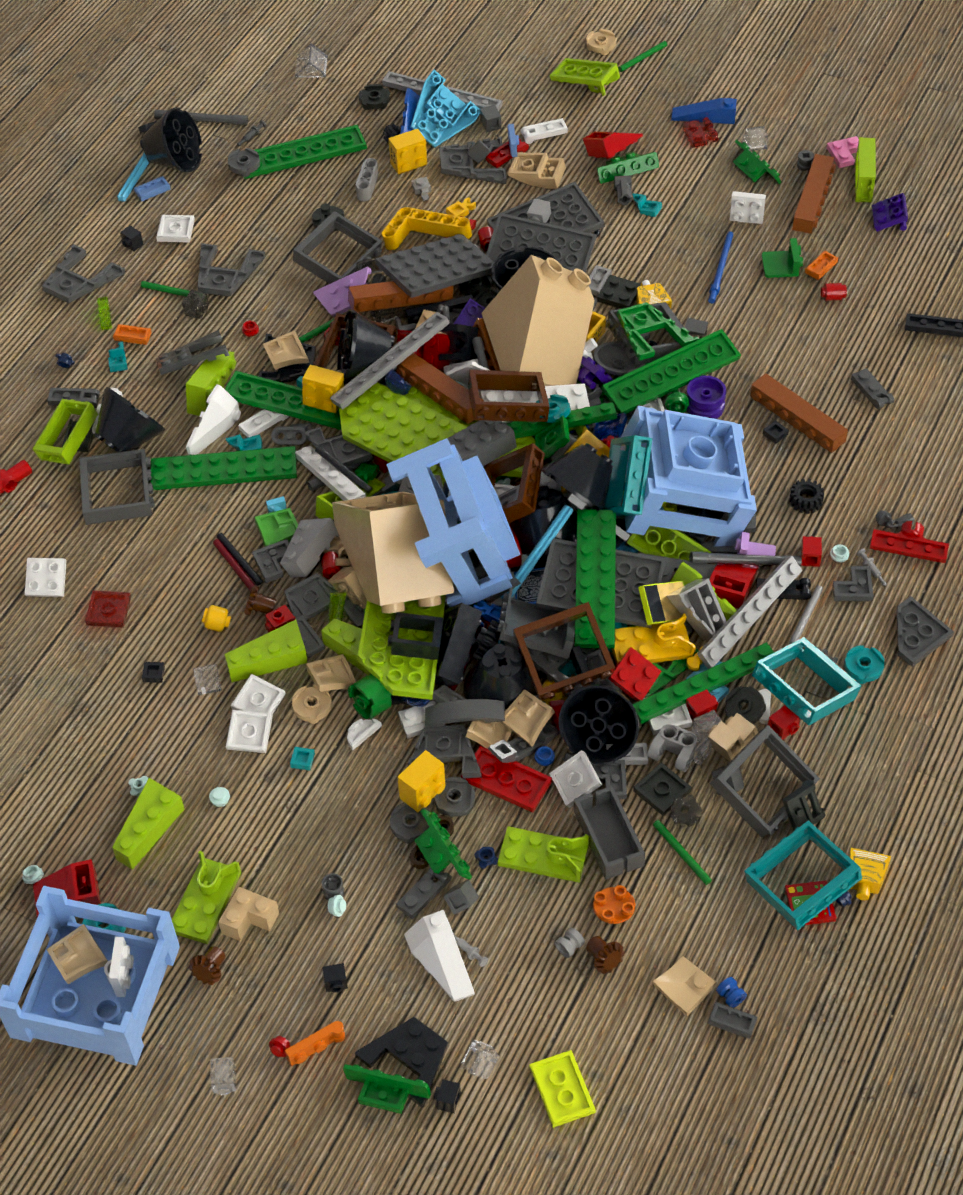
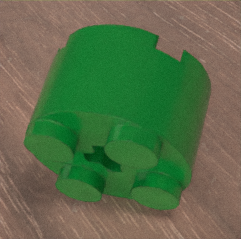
[348,674,392,719]

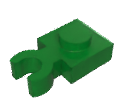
[354,463,379,484]

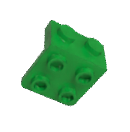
[762,238,803,278]

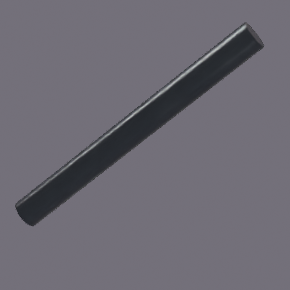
[315,446,373,494]
[217,533,263,586]

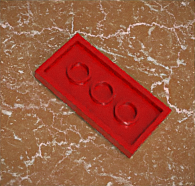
[461,746,552,813]

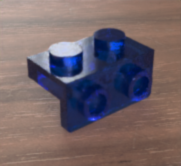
[594,413,627,440]

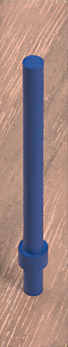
[708,231,734,304]

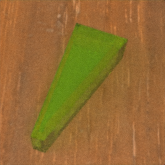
[97,297,112,330]
[328,592,346,624]

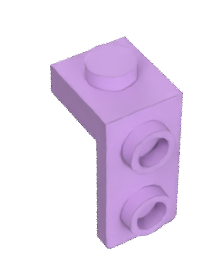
[735,532,776,556]

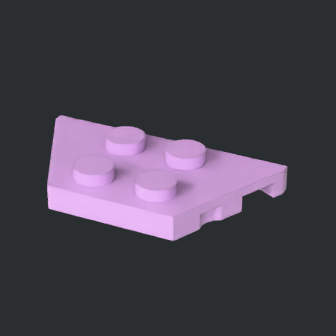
[313,267,372,317]

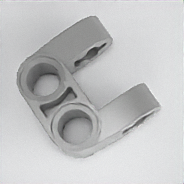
[647,724,697,772]

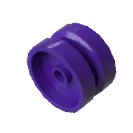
[686,376,726,419]

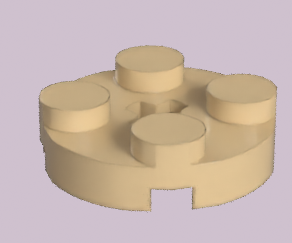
[586,29,617,55]
[292,685,332,724]

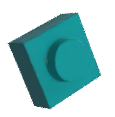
[290,747,315,771]

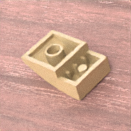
[508,152,566,189]

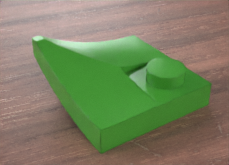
[255,508,298,547]

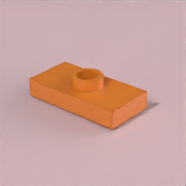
[805,250,838,280]
[113,324,152,345]

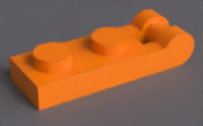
[285,1021,345,1067]

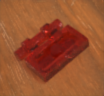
[683,117,719,148]

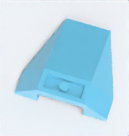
[410,70,480,148]

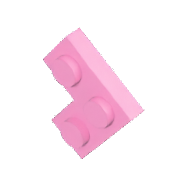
[826,136,859,168]

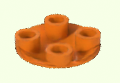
[593,885,636,924]

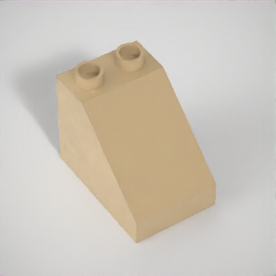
[482,255,595,386]
[332,492,454,613]

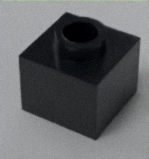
[120,225,144,251]
[322,963,348,993]
[434,1079,461,1114]

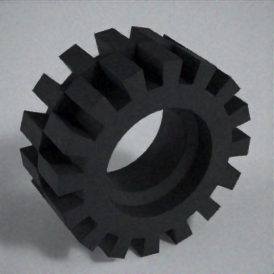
[789,479,824,514]

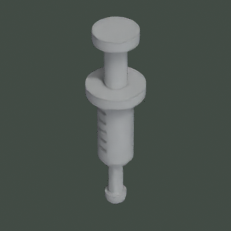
[856,548,887,586]
[453,933,488,967]

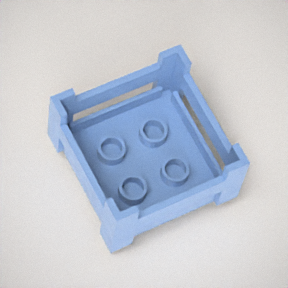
[620,406,757,547]
[386,438,521,607]
[0,886,180,1066]

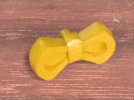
[686,646,703,671]

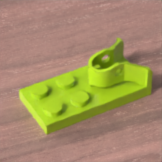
[549,58,620,96]
[498,826,589,883]
[172,851,241,945]

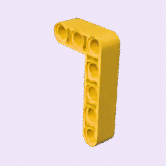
[382,207,472,250]

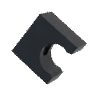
[439,324,478,363]

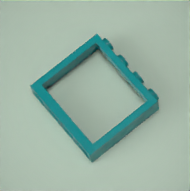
[605,435,653,517]
[752,637,861,725]
[744,820,862,930]

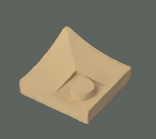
[263,330,309,370]
[306,654,356,692]
[501,689,555,747]
[466,720,512,749]
[46,924,108,984]
[653,956,717,1016]

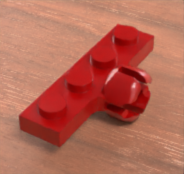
[870,521,949,563]

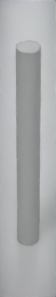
[789,585,823,644]

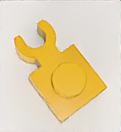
[446,197,476,217]

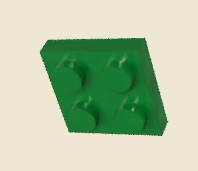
[535,416,570,459]

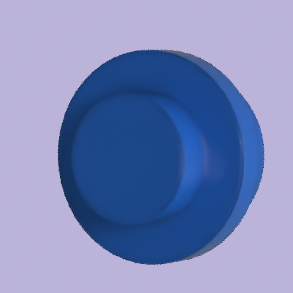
[535,746,555,766]

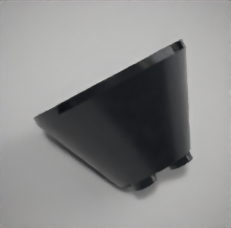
[140,107,202,173]
[492,247,557,291]
[337,309,394,381]
[94,387,165,452]
[540,443,613,511]
[514,485,577,558]
[463,644,542,711]
[559,685,639,765]

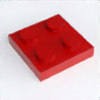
[608,647,662,702]

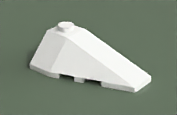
[186,384,241,455]
[404,910,475,1002]

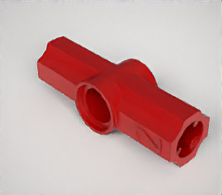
[0,460,33,494]

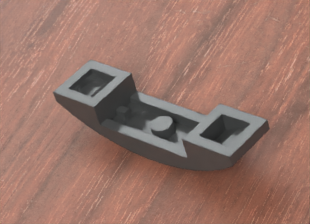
[425,699,505,727]
[488,721,560,763]

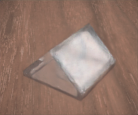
[295,43,328,77]

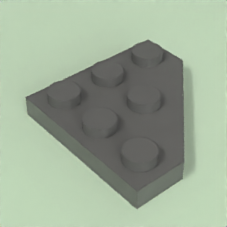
[896,596,954,667]

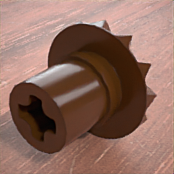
[244,585,276,616]
[586,936,625,974]
[188,946,226,985]

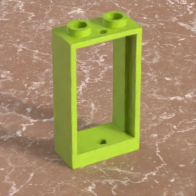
[855,137,876,203]
[33,399,98,465]

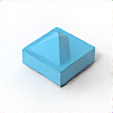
[266,496,287,513]

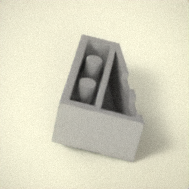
[280,518,339,577]
[667,578,727,641]

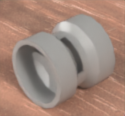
[554,927,585,958]

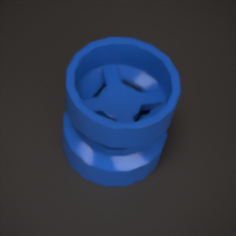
[716,977,747,1008]

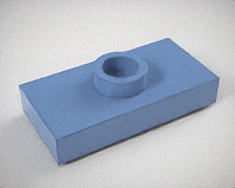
[507,124,519,157]
[134,176,171,201]

